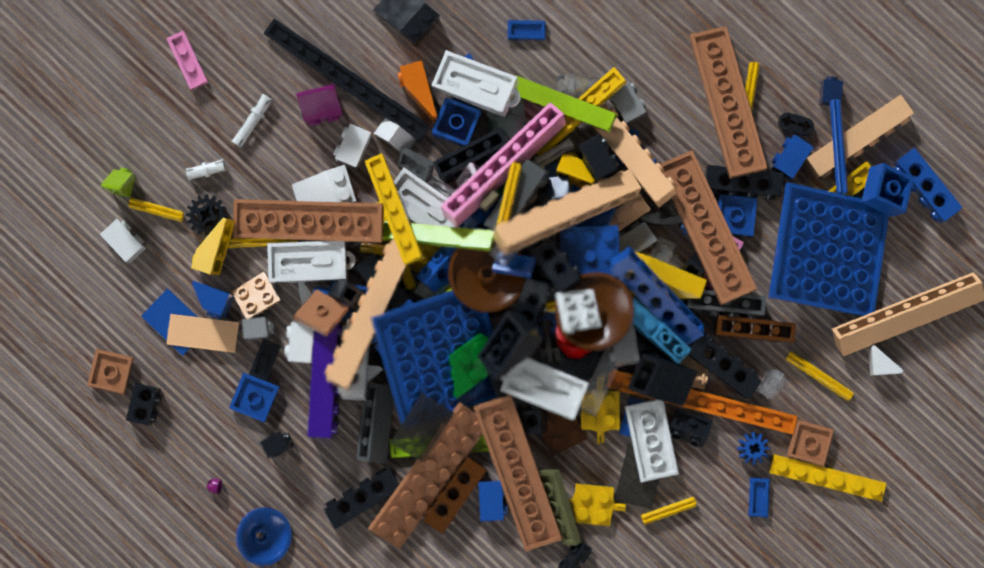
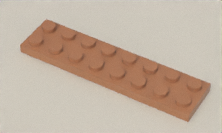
[689,26,767,179]
[660,150,757,305]
[233,199,384,242]
[474,395,562,552]
[368,402,483,549]

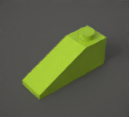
[101,167,136,198]

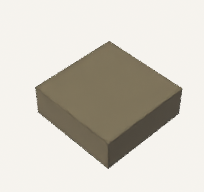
[479,190,498,212]

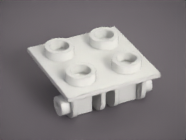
[556,289,601,334]

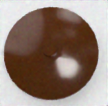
[448,240,526,313]
[555,272,634,351]

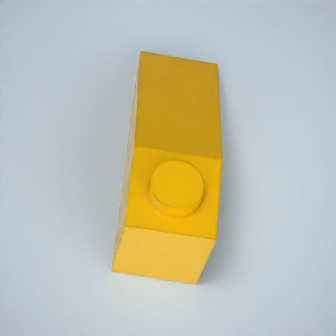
[191,218,235,276]

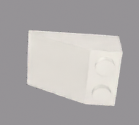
[292,165,357,203]

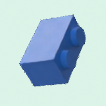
[771,134,813,181]
[479,481,507,521]

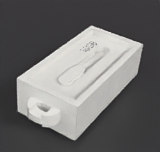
[431,50,521,117]
[394,168,456,227]
[267,241,356,284]
[500,358,588,420]

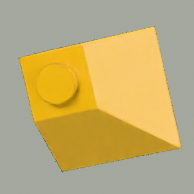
[555,152,594,188]

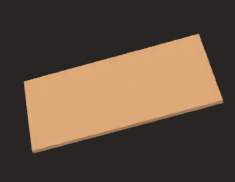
[166,314,239,353]

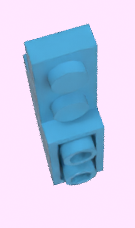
[632,297,691,364]

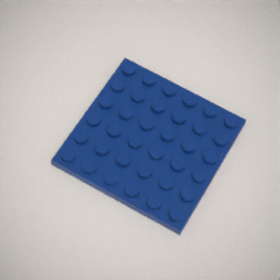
[768,183,889,316]
[370,291,496,430]

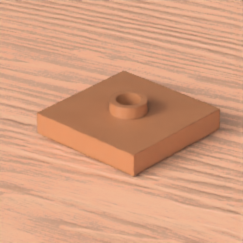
[294,289,349,337]
[87,349,135,395]
[786,419,834,467]

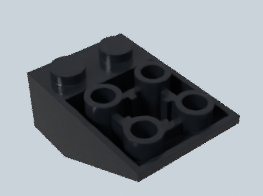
[628,349,698,407]

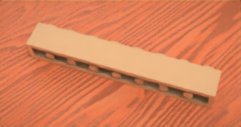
[493,169,641,256]
[325,239,408,391]
[832,272,984,356]

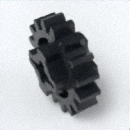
[185,194,228,236]

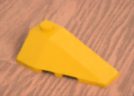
[628,252,707,299]

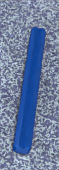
[830,99,848,194]

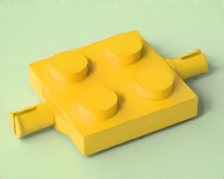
[581,378,620,443]
[568,483,626,526]

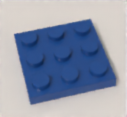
[560,225,620,281]

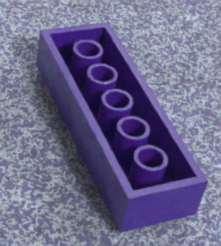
[307,322,343,438]

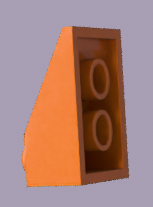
[397,61,437,123]

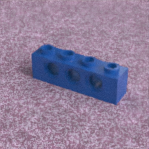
[893,148,963,224]

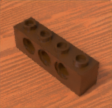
[714,315,796,344]
[423,457,486,534]

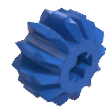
[737,432,770,465]

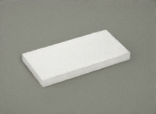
[624,399,679,482]

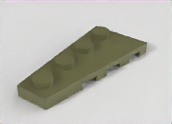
[538,469,581,545]

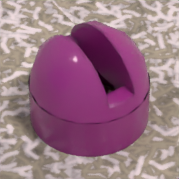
[207,478,222,495]

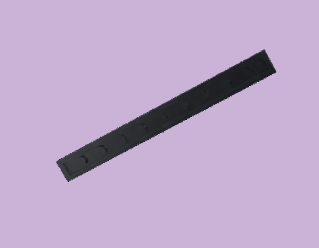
[263,18,430,142]

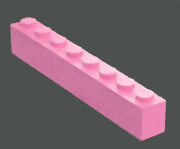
[441,102,566,228]

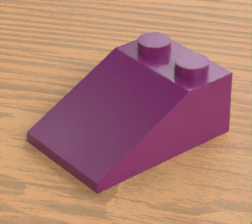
[296,84,343,127]

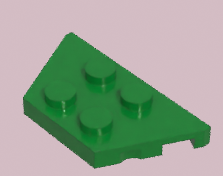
[449,333,490,398]

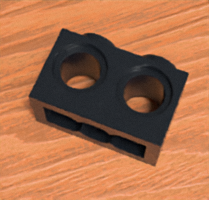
[126,383,162,426]
[516,405,547,434]
[259,431,294,459]

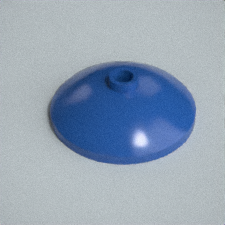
[236,507,292,566]

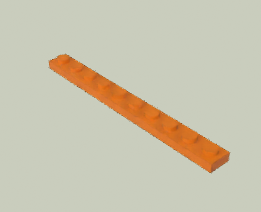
[605,370,798,435]

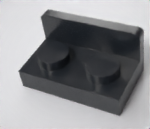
[669,407,713,448]

